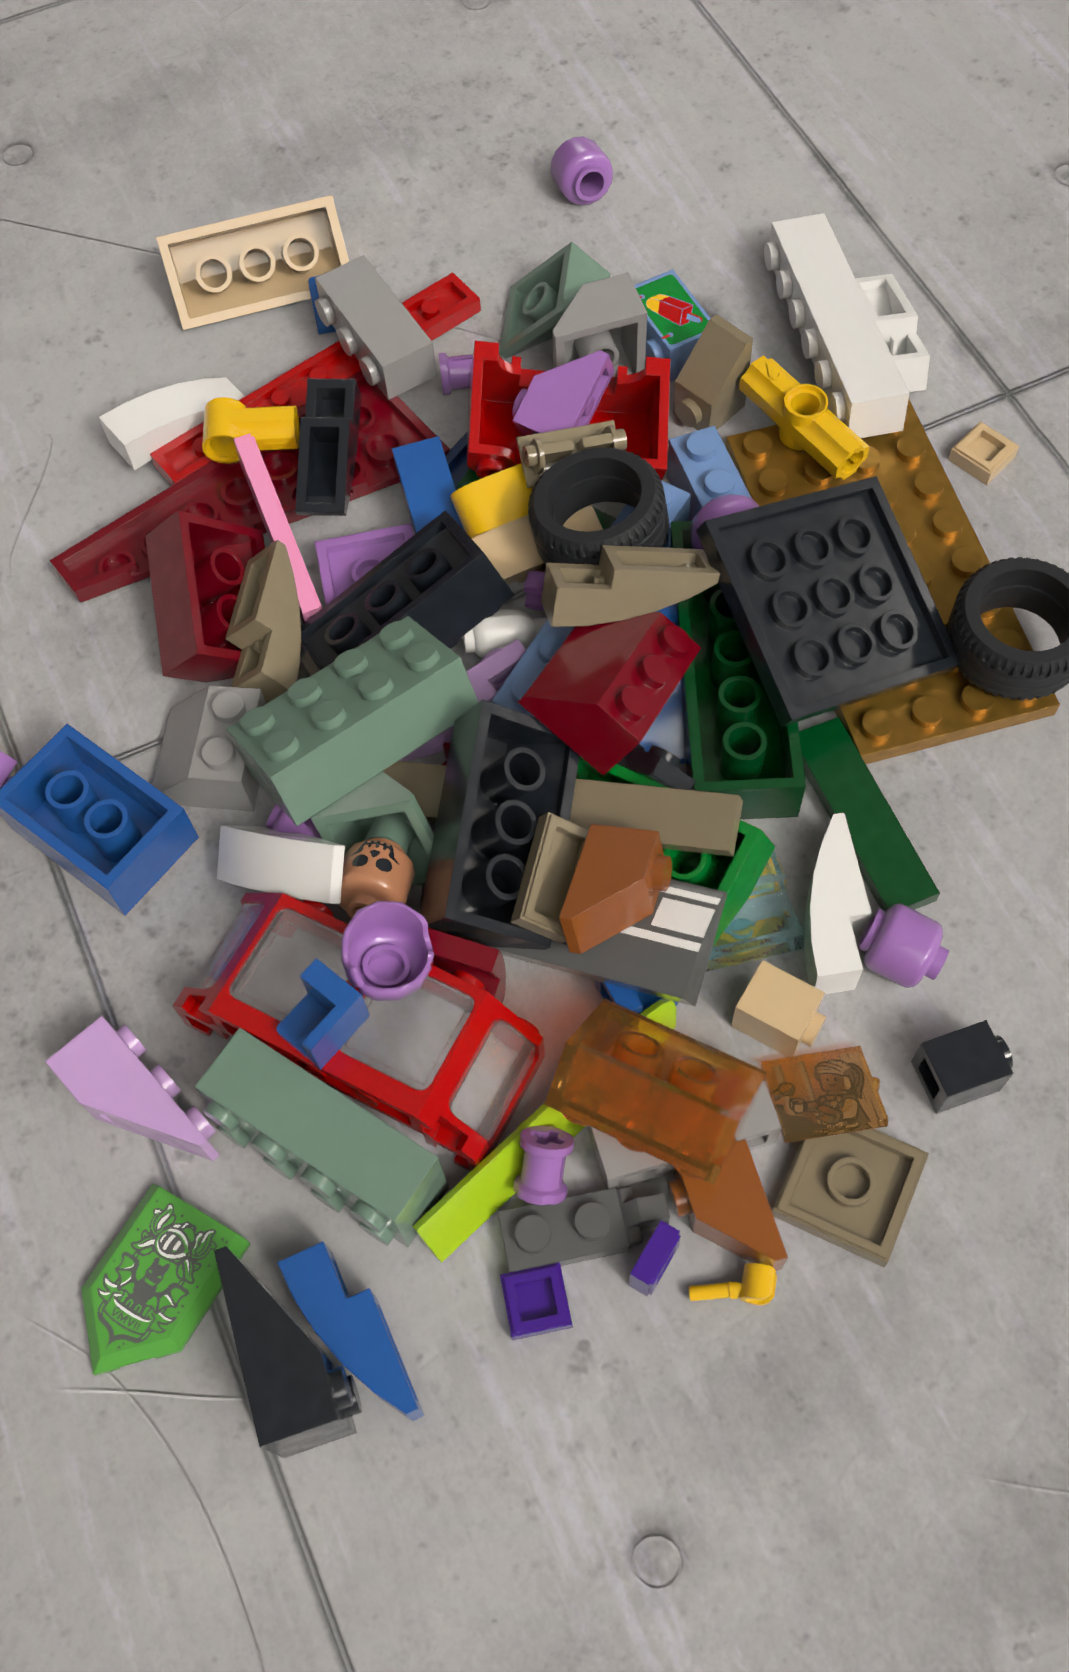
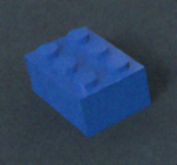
[0,724,199,916]

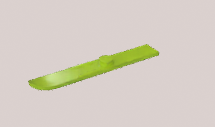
[412,998,677,1263]

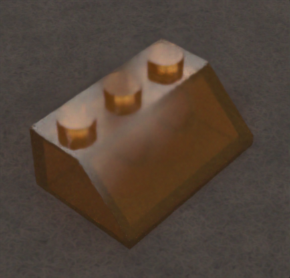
[544,999,767,1185]

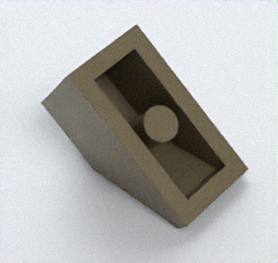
[673,314,753,430]

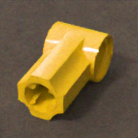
[202,397,300,464]

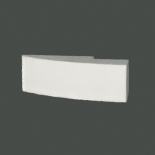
[855,274,930,392]
[99,377,245,470]
[803,813,872,995]
[217,825,345,904]

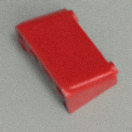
[467,341,670,480]

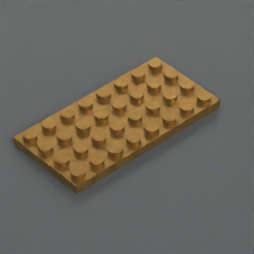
[725,399,1060,764]

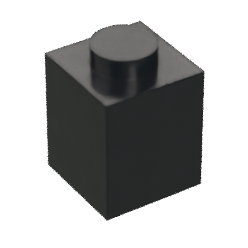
[911,1020,1014,1114]

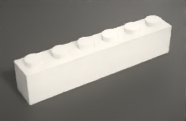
[764,213,910,438]

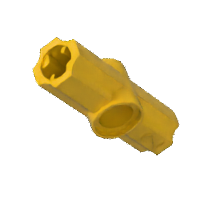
[739,355,870,480]

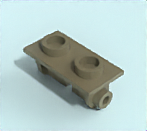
[516,420,627,488]

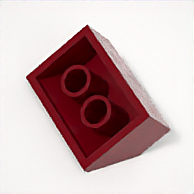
[145,510,265,683]
[518,612,701,776]

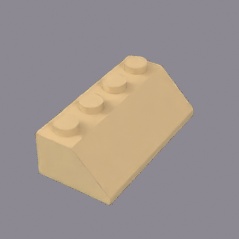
[156,195,349,330]

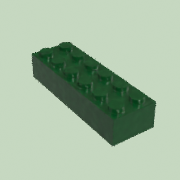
[669,521,806,820]

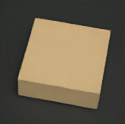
[948,421,1019,485]

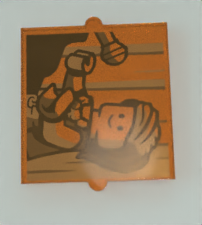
[761,1046,888,1143]

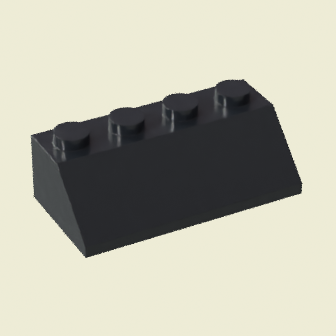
[300,510,515,676]
[420,699,580,950]

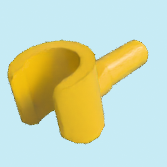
[689,1263,777,1306]

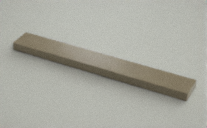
[383,761,743,857]

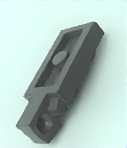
[498,1187,670,1273]

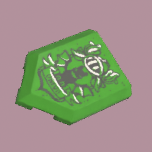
[81,1183,251,1376]

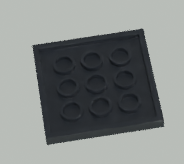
[696,476,961,727]

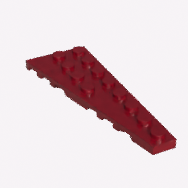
[49,371,450,603]

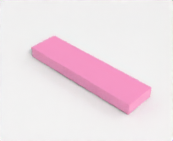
[234,433,322,624]

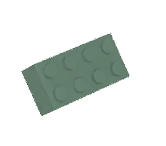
[226,616,479,826]
[195,1028,449,1247]

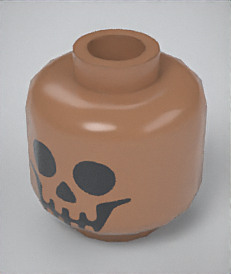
[338,838,415,919]

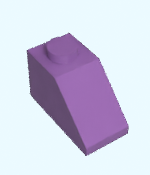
[512,350,615,436]

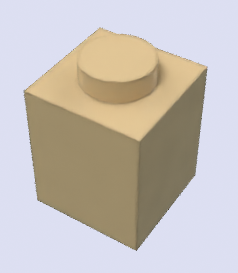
[731,960,827,1059]

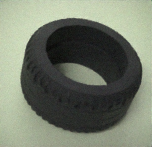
[528,448,669,565]
[946,557,1069,701]

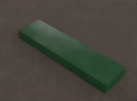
[799,717,940,911]

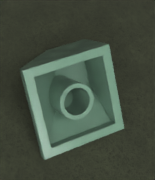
[499,242,610,359]
[311,771,434,889]

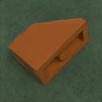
[559,824,672,954]
[667,1139,788,1271]

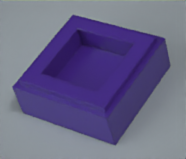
[629,1220,681,1297]
[500,1262,573,1341]

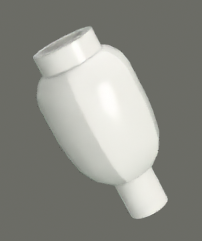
[462,609,548,658]

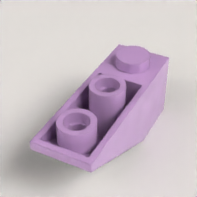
[45,1016,220,1161]

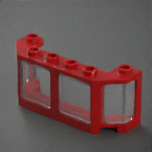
[172,893,545,1172]

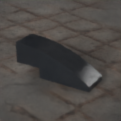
[295,378,362,516]

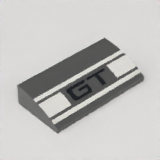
[492,879,727,1007]

